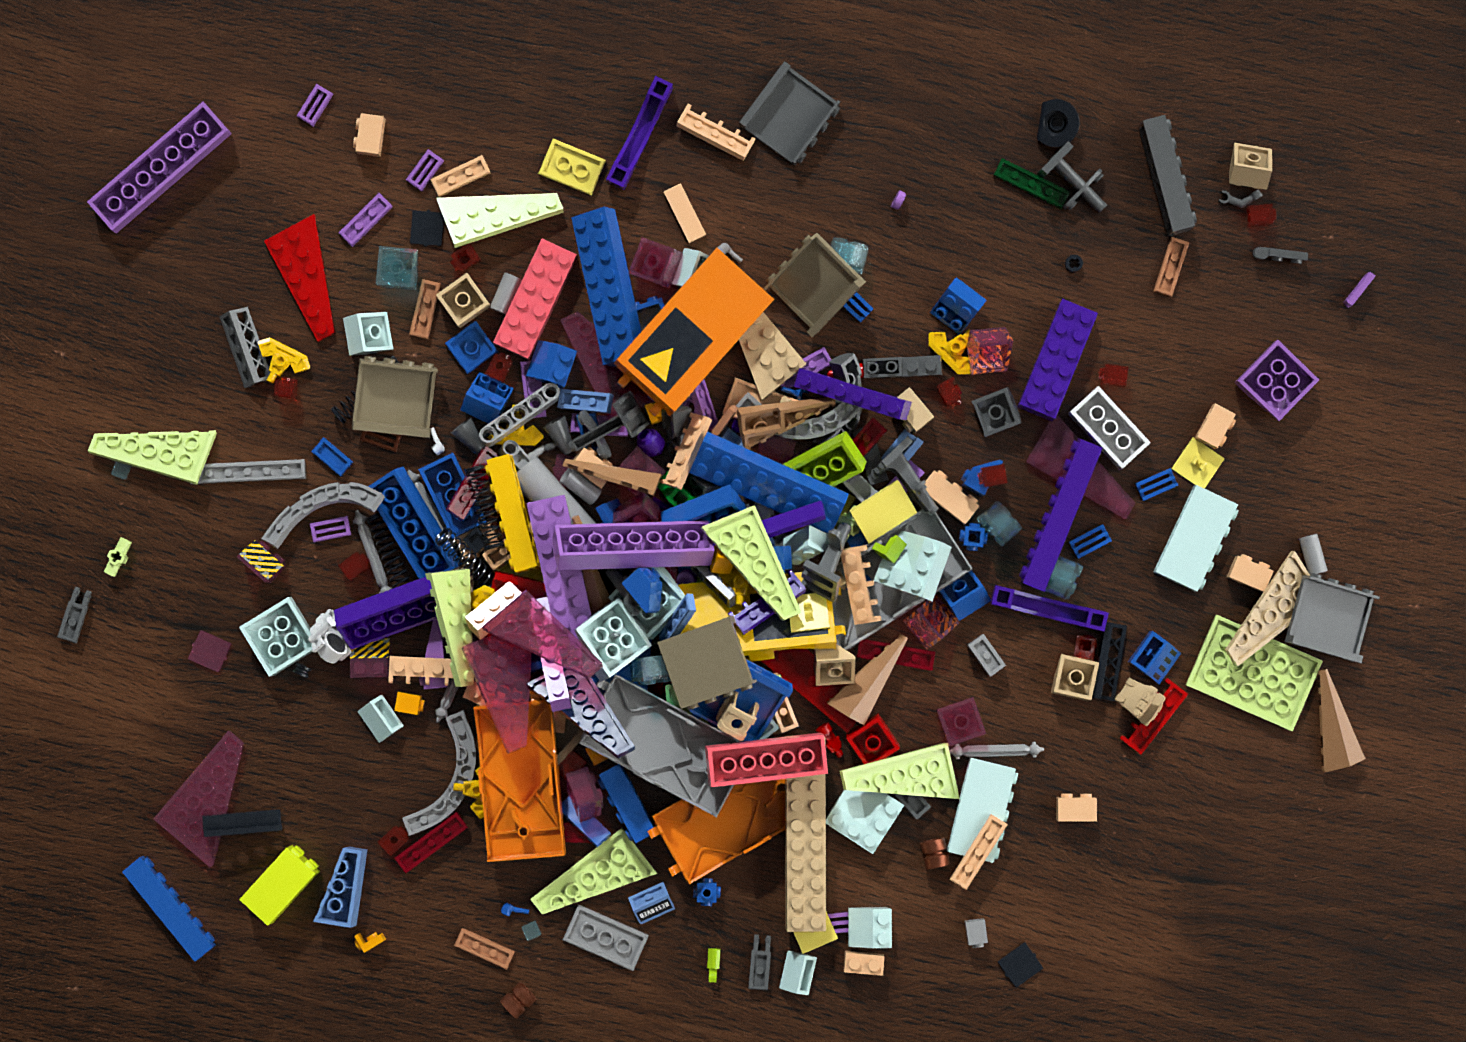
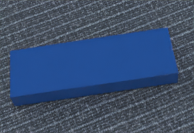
[562,795,611,848]

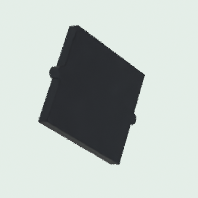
[410,210,444,247]
[997,942,1043,988]

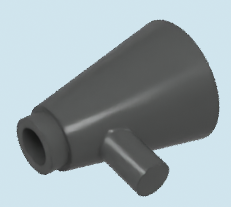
[542,415,572,455]
[451,418,491,456]

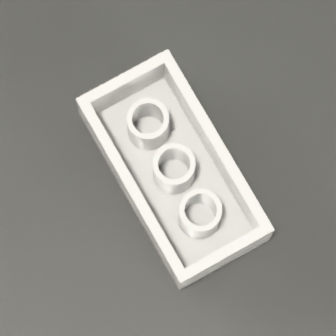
[1068,386,1151,470]

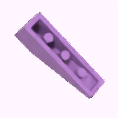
[419,619,448,689]

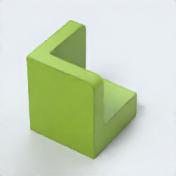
[872,535,907,563]

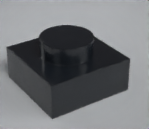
[463,527,490,554]

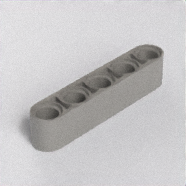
[479,383,560,447]

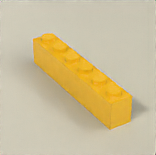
[485,454,541,573]

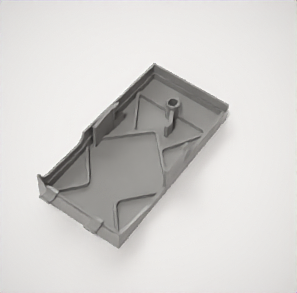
[832,509,972,650]
[579,674,741,817]

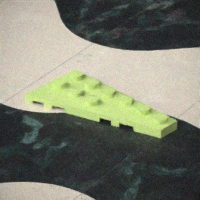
[425,569,474,687]
[840,743,960,799]
[531,828,657,914]

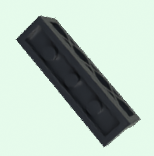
[1092,622,1127,701]
[202,809,282,837]

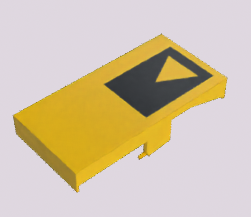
[678,572,846,662]

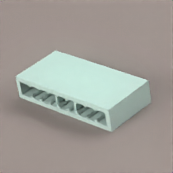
[1153,485,1239,592]
[947,757,1018,863]

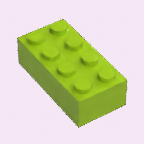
[782,431,867,487]

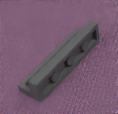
[220,307,270,388]

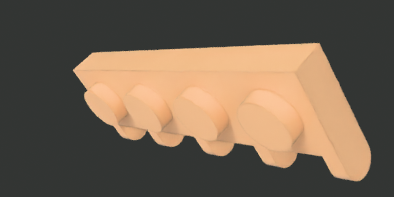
[676,104,756,161]
[660,413,712,490]
[841,545,881,625]
[389,656,466,687]

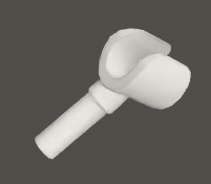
[430,427,445,455]

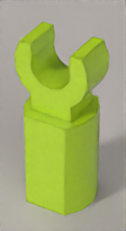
[707,948,720,983]

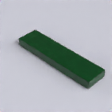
[993,158,1070,209]

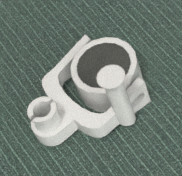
[308,609,352,663]

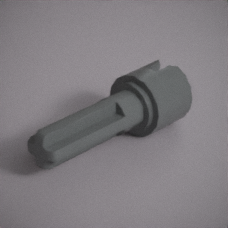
[606,569,640,616]

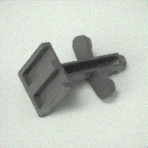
[1037,141,1107,213]
[569,391,649,459]
[873,436,939,516]
[801,522,851,603]

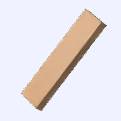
[950,814,1008,890]

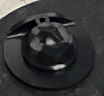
[1037,99,1080,147]

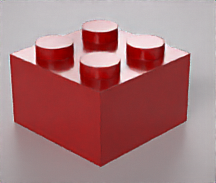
[846,713,900,764]

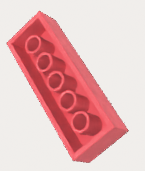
[493,239,578,360]
[705,733,828,787]

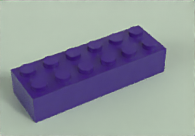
[1017,299,1098,422]
[334,571,441,650]

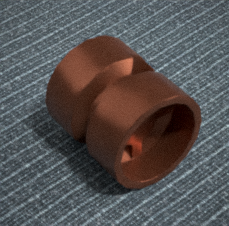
[920,837,950,870]
[500,982,537,1019]

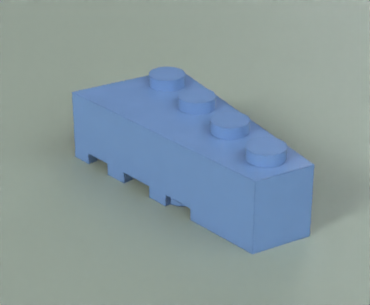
[313,847,368,928]

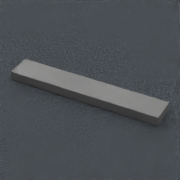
[190,459,306,484]

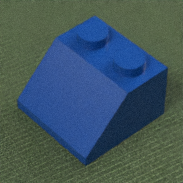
[526,340,577,389]
[961,460,1003,497]
[622,568,662,613]
[939,571,991,621]

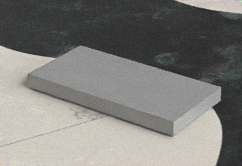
[563,904,649,971]

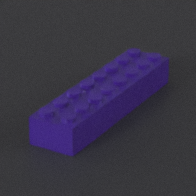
[1019,438,1102,592]

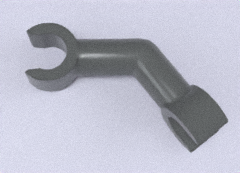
[1218,189,1263,208]

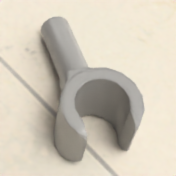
[717,243,743,263]

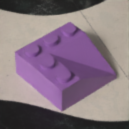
[1234,340,1319,421]

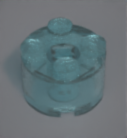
[830,238,869,274]
[977,501,1022,547]
[1045,556,1083,599]

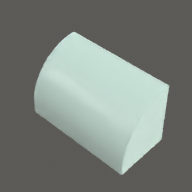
[357,695,404,743]
[779,951,817,995]

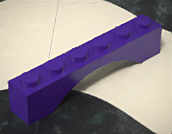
[606,76,673,190]
[794,368,912,420]
[990,585,1109,632]

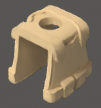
[1115,677,1166,726]
[716,691,759,741]

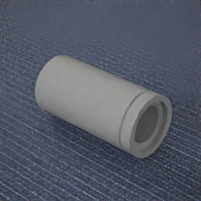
[490,273,522,315]
[560,468,602,505]
[1299,534,1328,574]

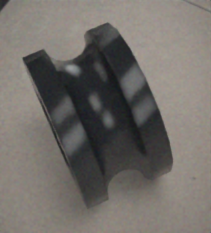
[1065,255,1083,273]
[292,662,312,678]

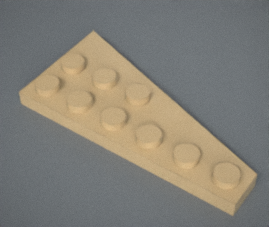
[739,312,806,401]
[1225,551,1310,666]

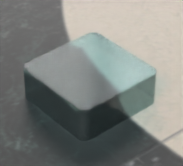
[111,461,131,480]
[522,921,541,941]

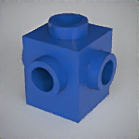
[959,523,987,551]
[693,878,721,906]

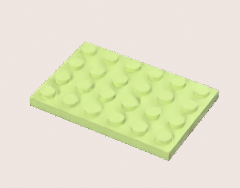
[1186,615,1323,731]

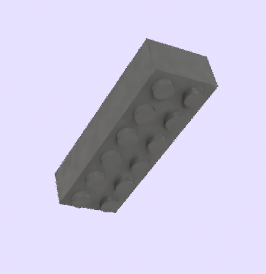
[1138,115,1197,237]

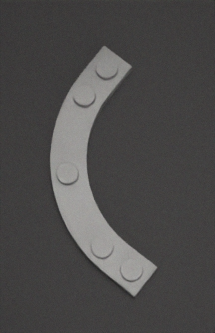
[736,392,862,439]
[261,482,385,549]
[402,710,476,836]

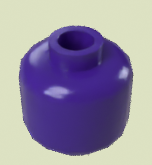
[637,429,665,457]

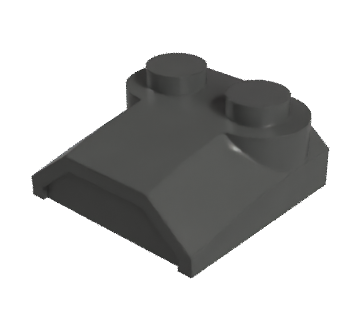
[971,387,1021,437]

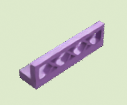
[681,379,718,432]

